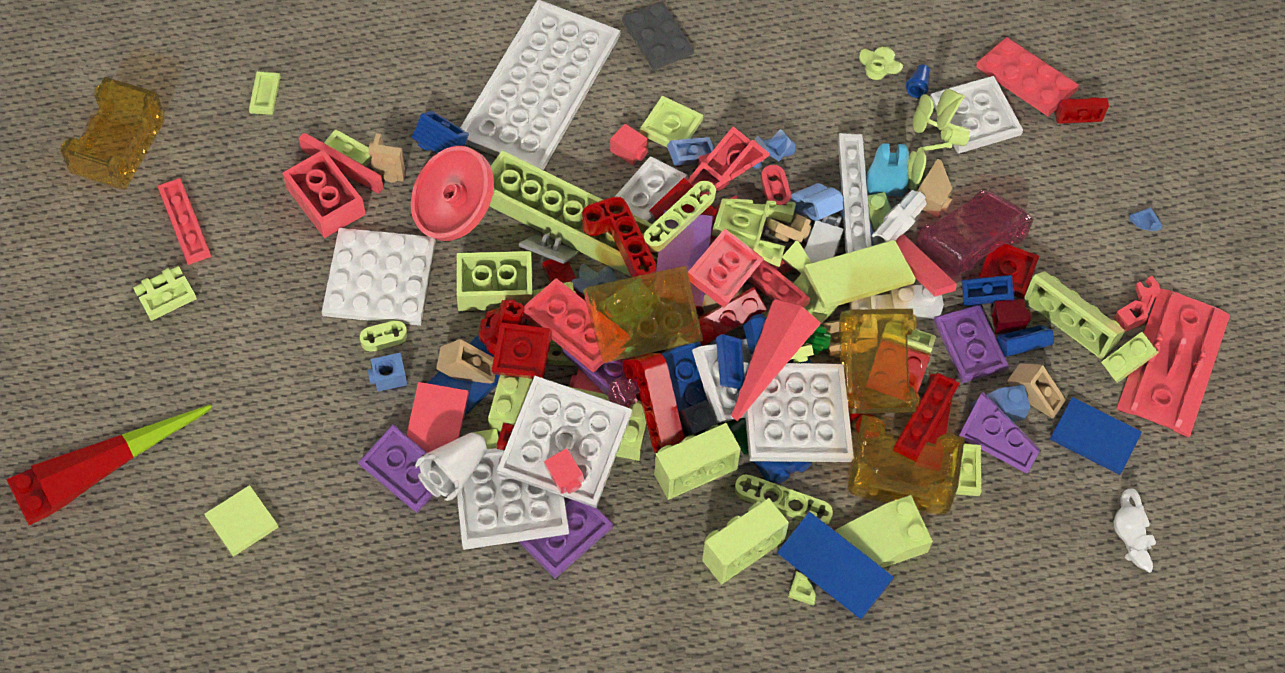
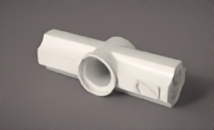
[871,190,927,245]

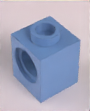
[367,353,407,392]

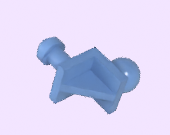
[753,129,796,169]

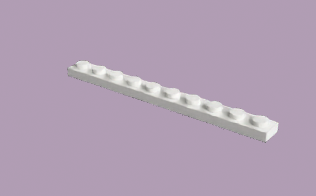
[838,133,878,338]

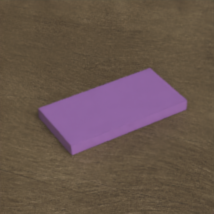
[653,210,713,306]

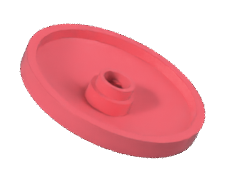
[411,146,494,241]

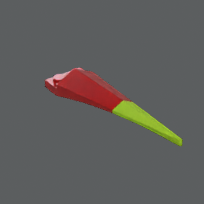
[6,405,212,526]

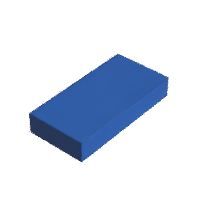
[716,334,745,390]

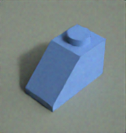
[969,385,1031,421]

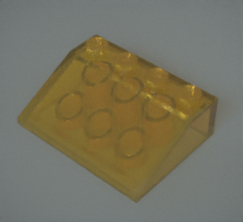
[583,266,703,363]

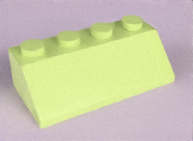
[1024,271,1125,360]

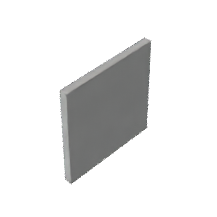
[519,233,579,264]

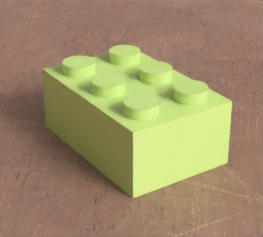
[457,251,533,311]
[654,423,741,500]
[702,498,789,585]

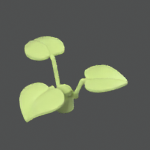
[908,89,970,191]

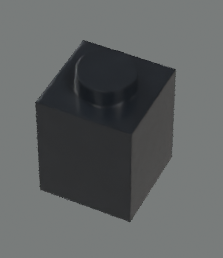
[678,400,717,437]

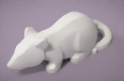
[1114,488,1156,573]

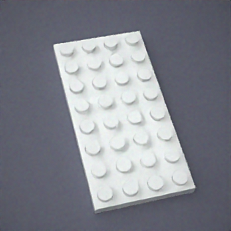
[460,0,620,170]

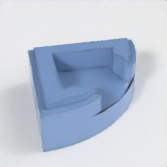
[1129,207,1163,231]

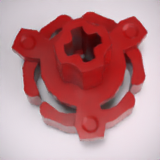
[478,300,534,355]

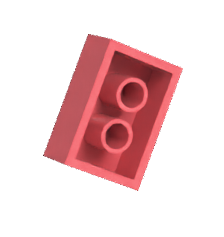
[282,149,366,239]

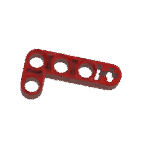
[582,196,656,287]
[623,353,684,454]

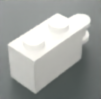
[802,215,843,263]
[876,285,944,322]

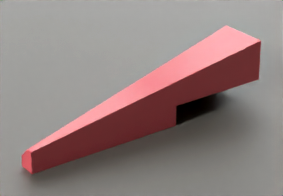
[687,127,770,196]
[731,299,821,421]

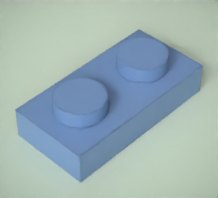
[667,137,714,166]

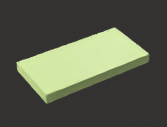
[804,240,916,309]

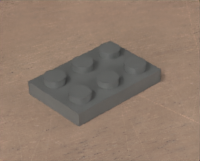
[622,1,694,70]

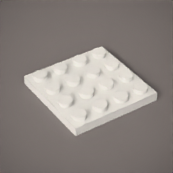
[322,228,436,326]
[743,362,854,462]
[497,376,633,508]
[457,448,569,550]

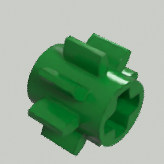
[804,324,831,355]

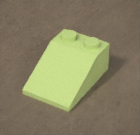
[835,495,933,568]

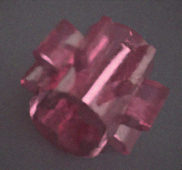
[606,377,641,408]

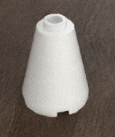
[416,433,487,501]

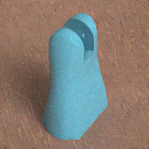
[866,143,909,197]

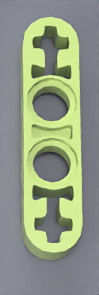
[644,181,716,252]
[735,474,833,525]

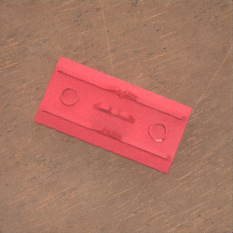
[1116,289,1230,437]

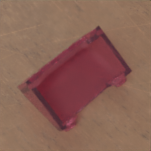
[916,190,1034,283]

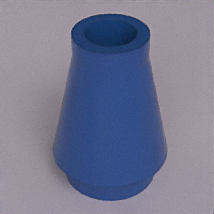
[906,64,930,98]

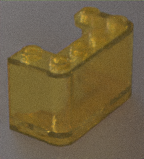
[60,77,165,190]

